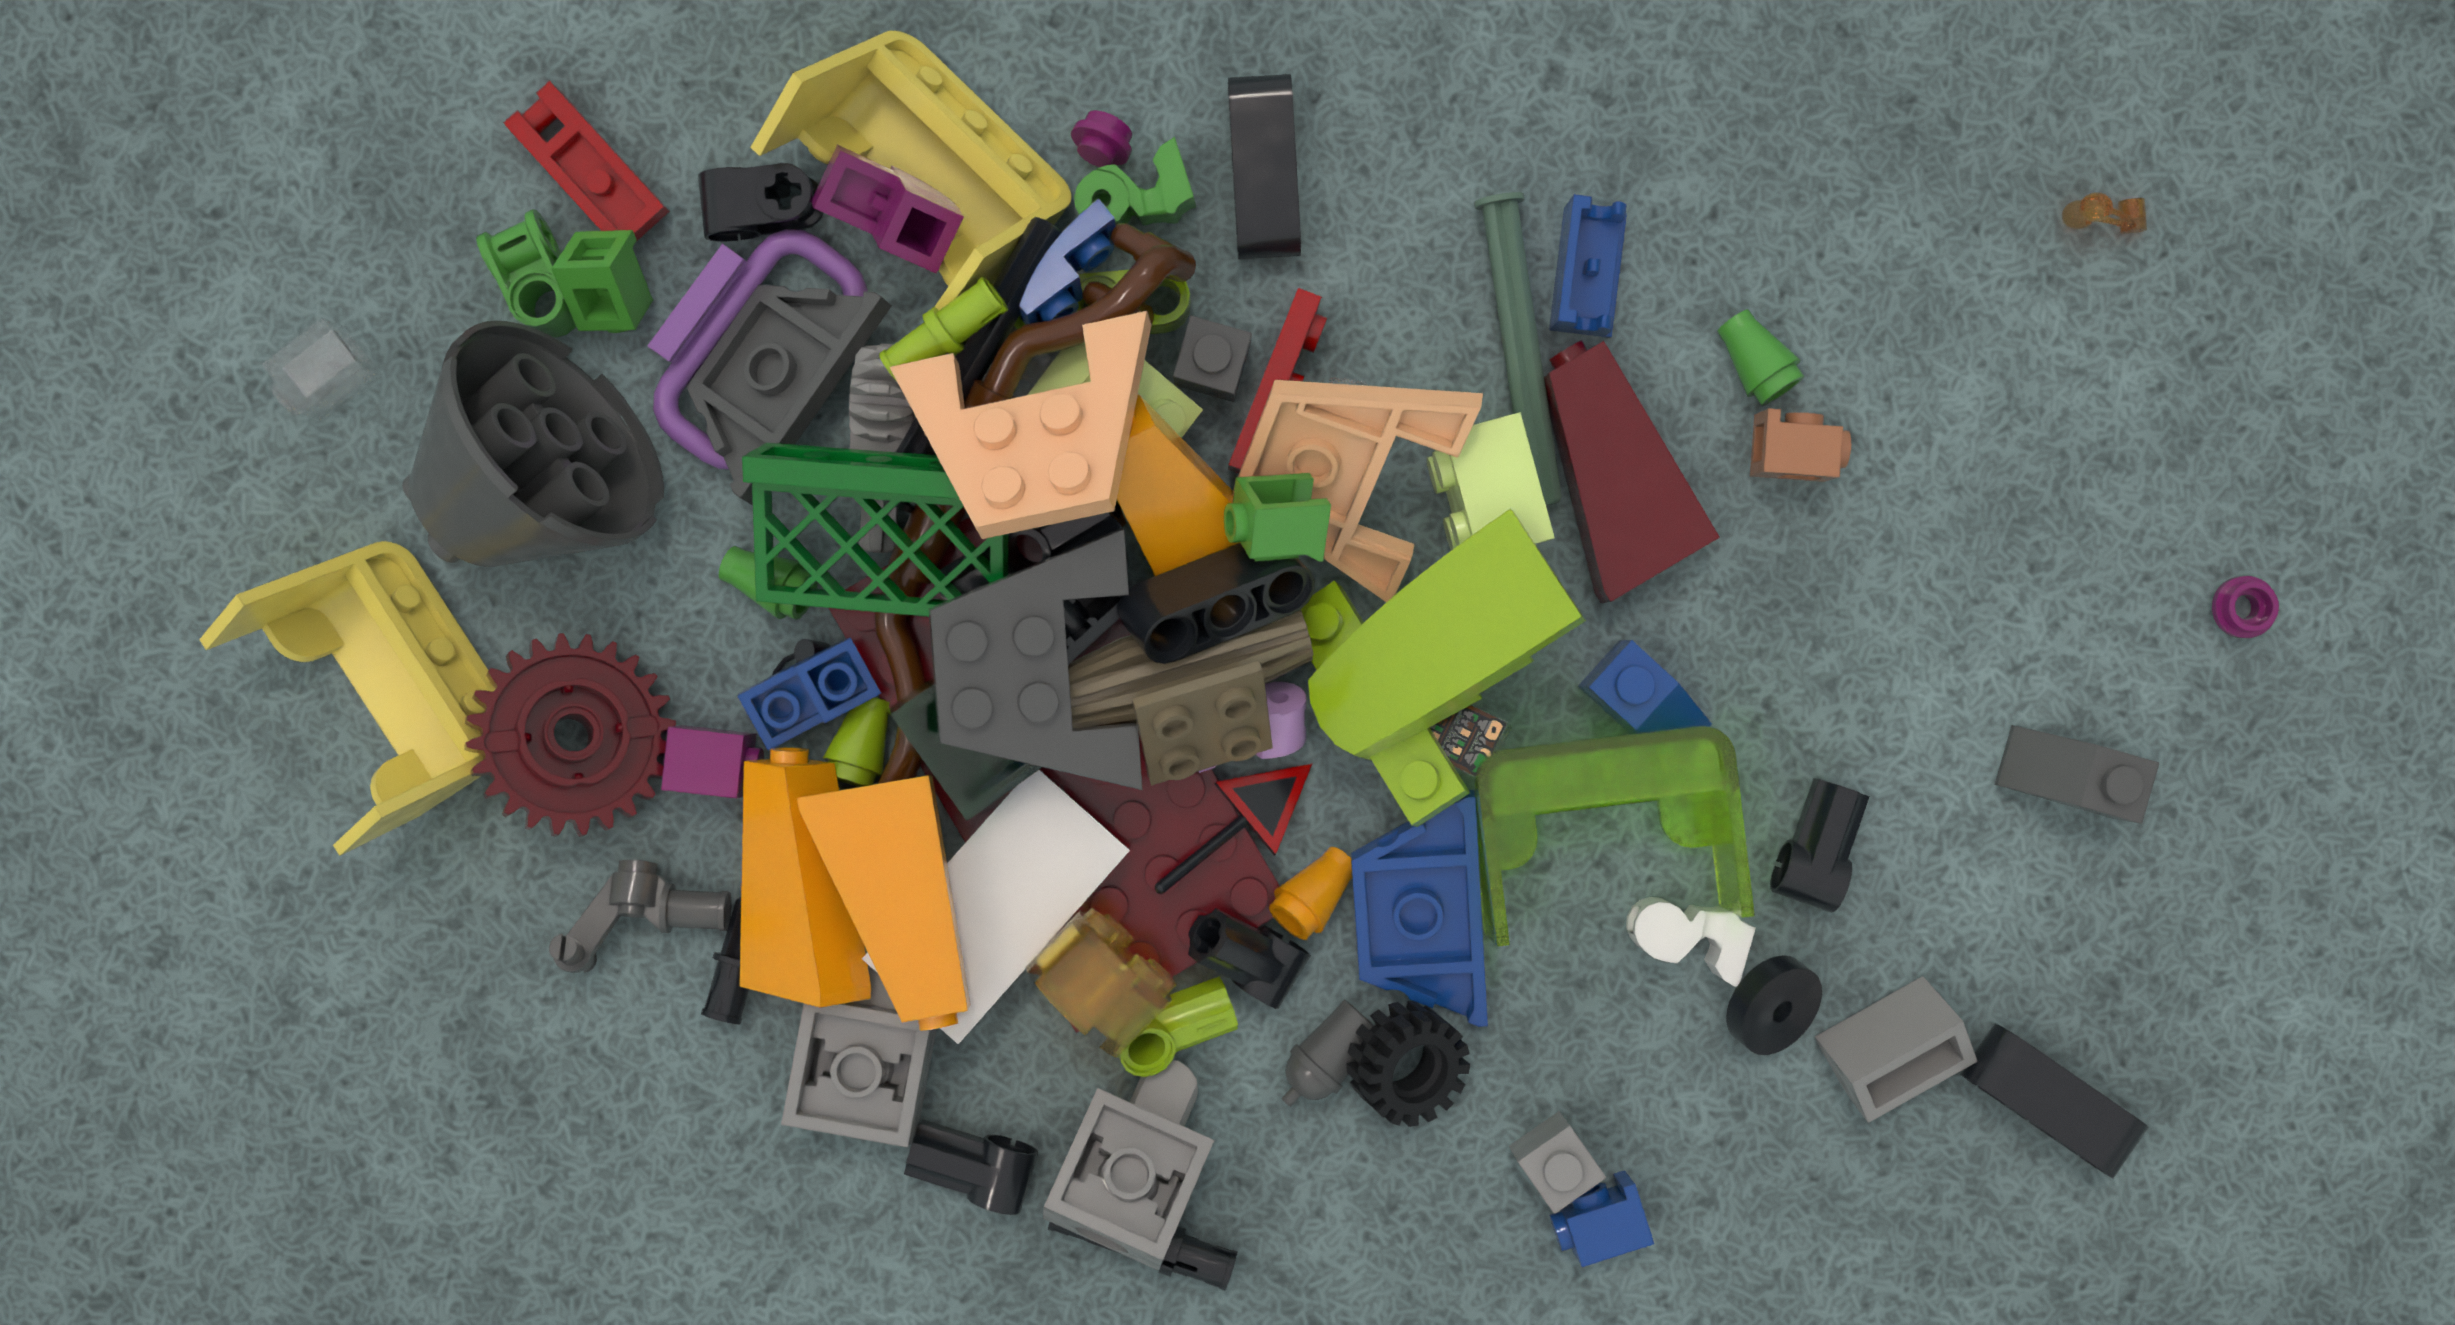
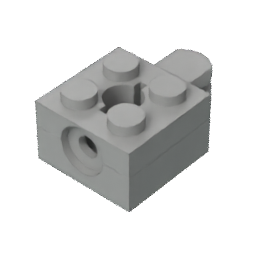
[781,948,937,1148]
[1043,1060,1214,1271]

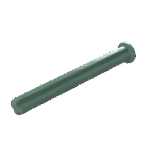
[1474,192,1562,506]

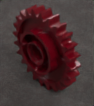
[464,633,676,837]

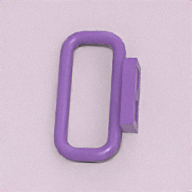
[647,229,868,469]

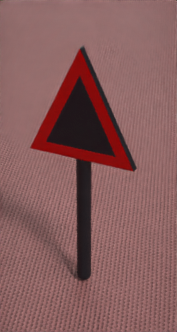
[1155,763,1313,894]

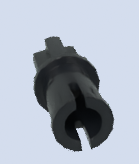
[701,897,749,1025]

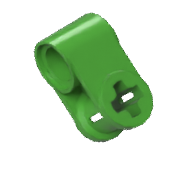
[476,209,576,338]

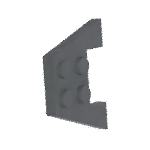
[928,528,1142,790]

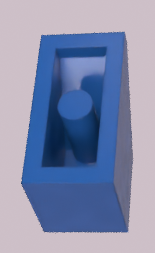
[1578,640,1712,770]

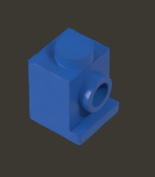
[1549,1170,1654,1267]

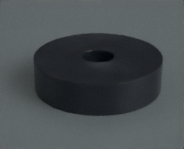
[1726,955,1822,1055]

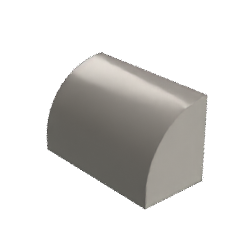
[1815,976,1978,1123]

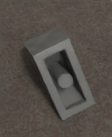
[1994,725,2159,824]

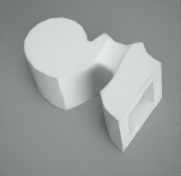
[1626,897,1756,987]

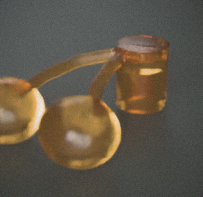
[2062,192,2147,234]

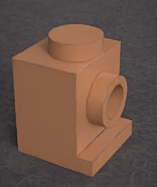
[1750,408,1851,482]

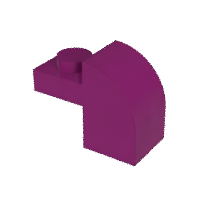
[811,144,964,274]

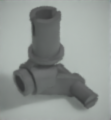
[549,860,732,973]

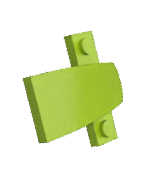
[1301,508,1586,827]

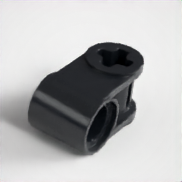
[698,163,824,242]

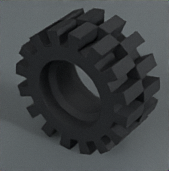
[1346,1001,1470,1127]

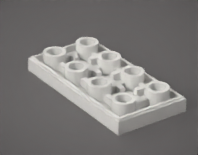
[862,769,1130,1044]

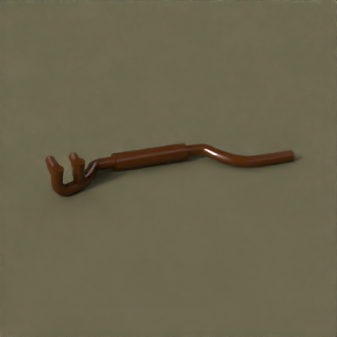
[874,223,1196,784]

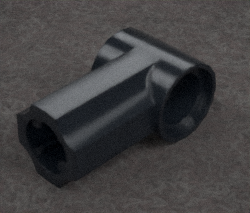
[1770,778,1870,913]
[1188,908,1311,1009]
[904,1119,1038,1215]

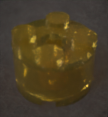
[1026,907,1177,1058]

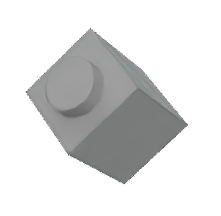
[1509,1111,1607,1214]

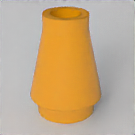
[1269,846,1353,940]

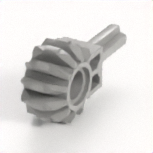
[848,343,916,553]

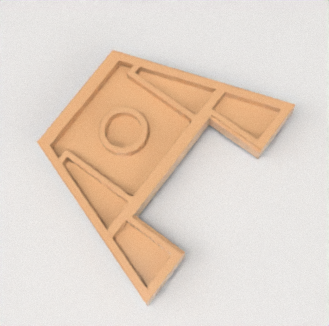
[890,311,1152,539]
[1232,380,1483,602]

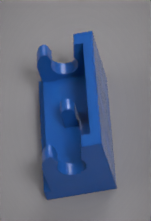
[1549,194,1627,338]

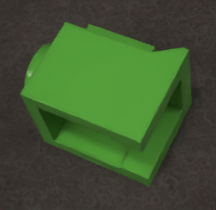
[1224,473,1331,562]

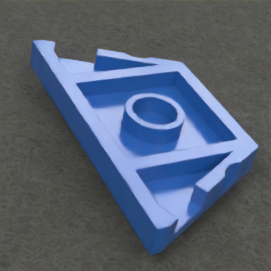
[1351,789,1488,1027]

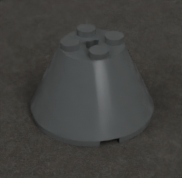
[402,321,664,567]

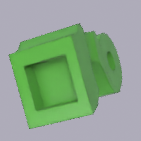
[1074,137,1196,225]

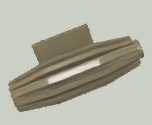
[1068,610,1313,786]

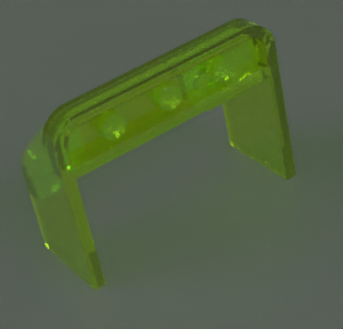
[1475,726,1755,947]

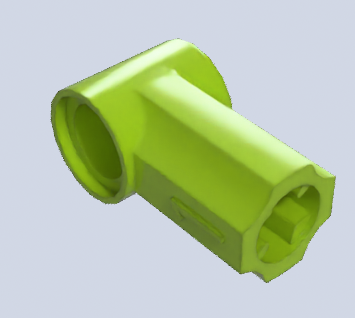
[1106,976,1238,1077]

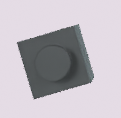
[1173,315,1252,402]

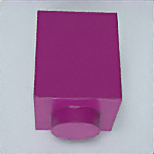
[661,725,764,799]

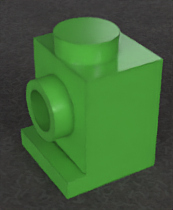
[551,230,653,333]

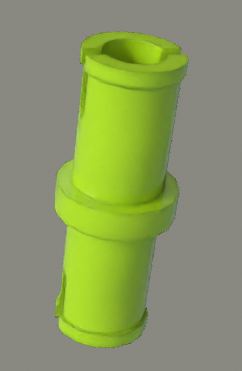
[879,276,1008,382]

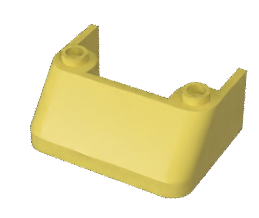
[750,31,1072,310]
[199,541,495,856]

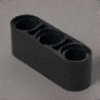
[1228,74,1301,259]
[1119,543,1315,664]
[1960,1023,2149,1179]

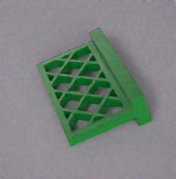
[742,443,1008,617]

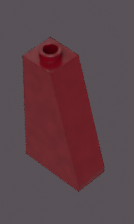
[1544,340,1720,603]

